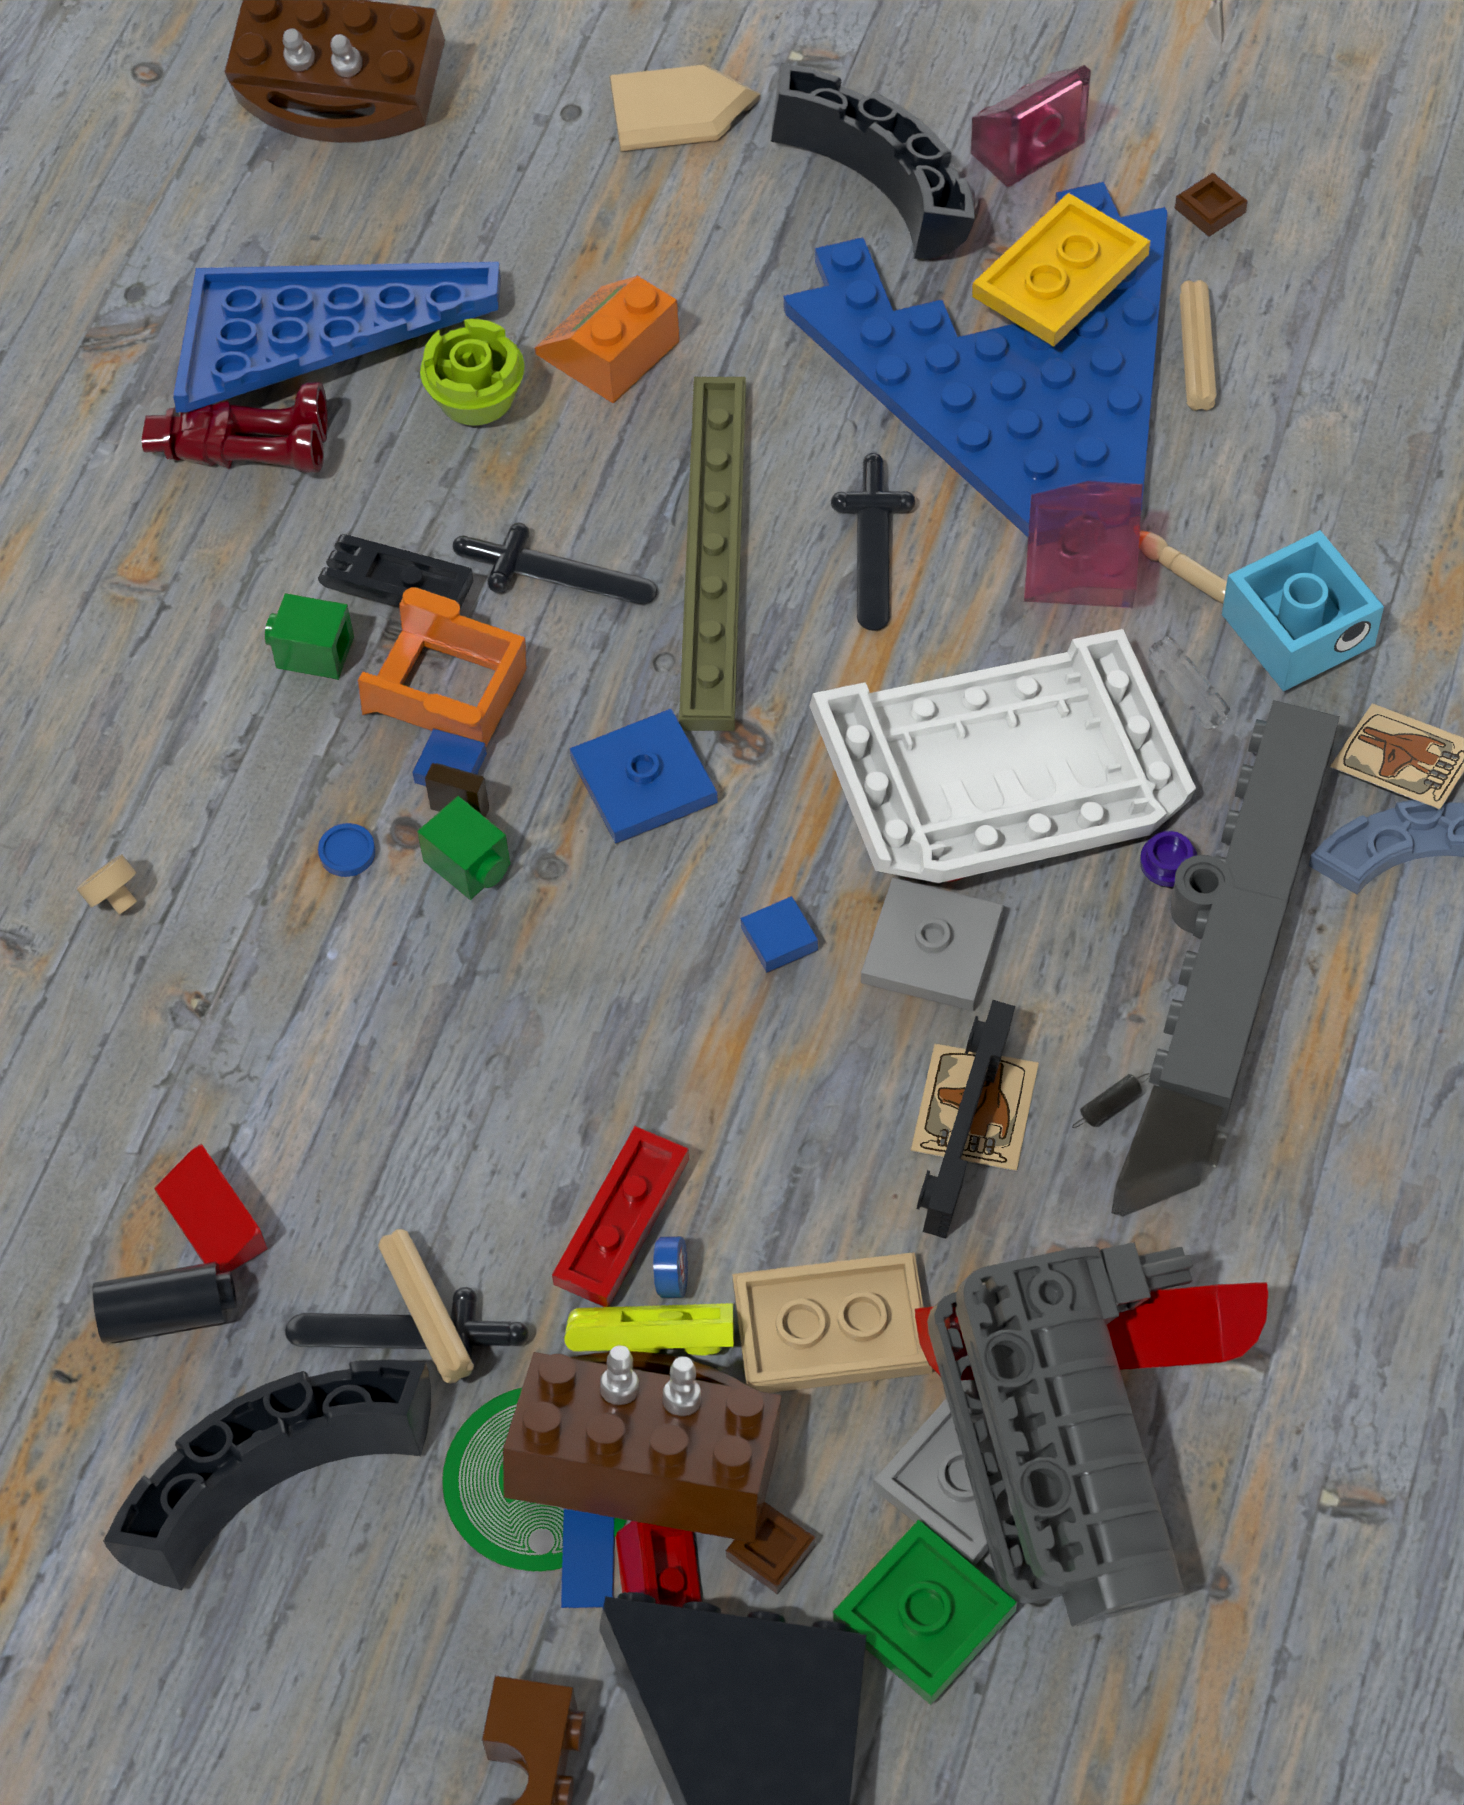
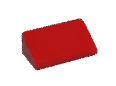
[154,1144,267,1273]
[615,1521,702,1607]

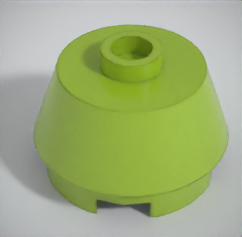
[420,319,525,425]

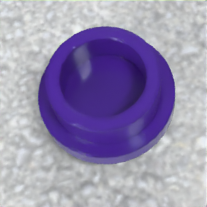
[1140,831,1197,887]

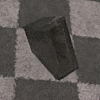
[1111,1085,1229,1217]

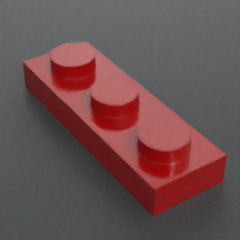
[552,1126,689,1307]

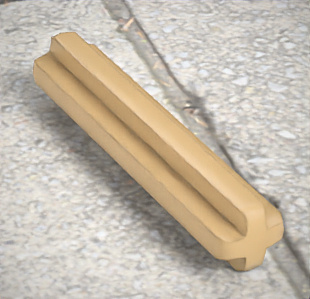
[1179,280,1216,411]
[378,1229,474,1384]

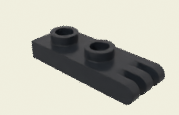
[318,534,474,608]

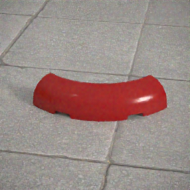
[915,1282,1268,1381]

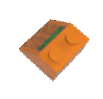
[535,275,680,403]

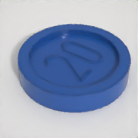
[318,823,376,877]

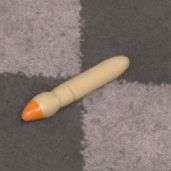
[1132,531,1227,604]

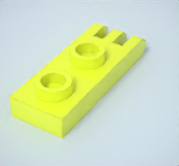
[564,1303,734,1355]

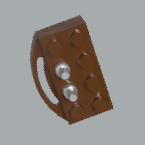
[224,0,445,143]
[503,1346,782,1543]

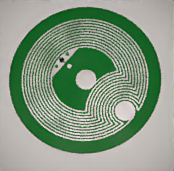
[442,1388,627,1571]

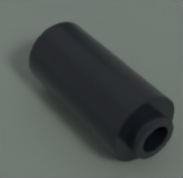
[92,1261,237,1344]

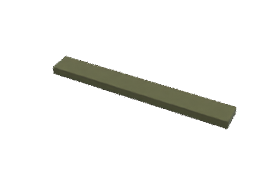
[679,377,746,731]

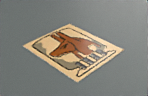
[1330,703,1464,809]
[911,1044,1039,1171]

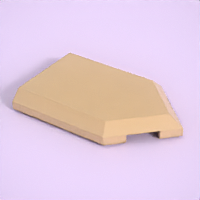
[609,64,760,151]

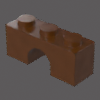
[482,1676,586,1805]

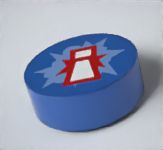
[653,1236,688,1298]

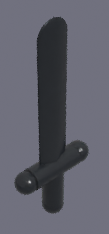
[831,453,916,630]
[452,522,657,604]
[285,1287,529,1379]

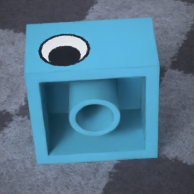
[1222,530,1384,692]

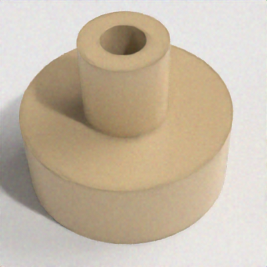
[77,854,137,914]

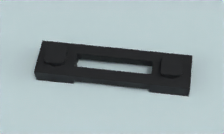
[916,1000,1016,1239]

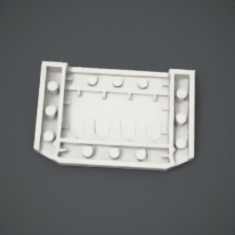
[809,629,1196,883]

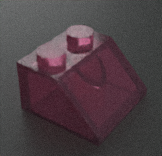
[970,65,1091,188]
[1024,481,1143,608]

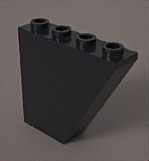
[599,1592,866,1805]

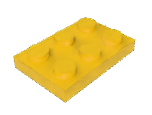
[972,193,1150,346]

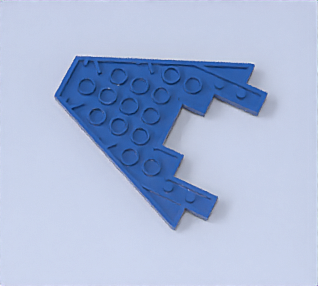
[783,181,1167,547]

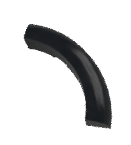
[771,63,975,259]
[104,1359,431,1591]

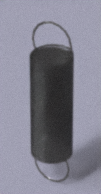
[1072,1073,1150,1128]

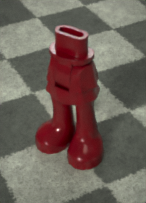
[142,382,328,473]

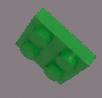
[833,1519,1017,1705]

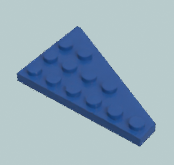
[173,261,501,412]

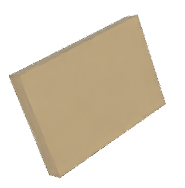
[732,1252,932,1393]

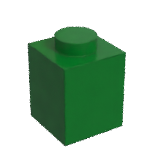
[265,593,354,680]
[417,796,511,900]

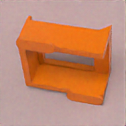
[358,588,527,747]

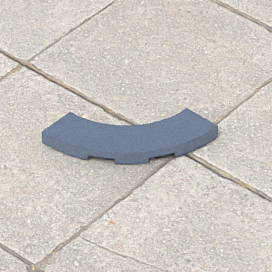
[1308,800,1464,895]

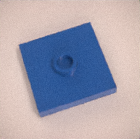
[569,709,718,844]

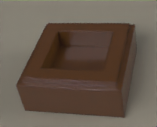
[1175,172,1248,237]
[726,1502,816,1595]

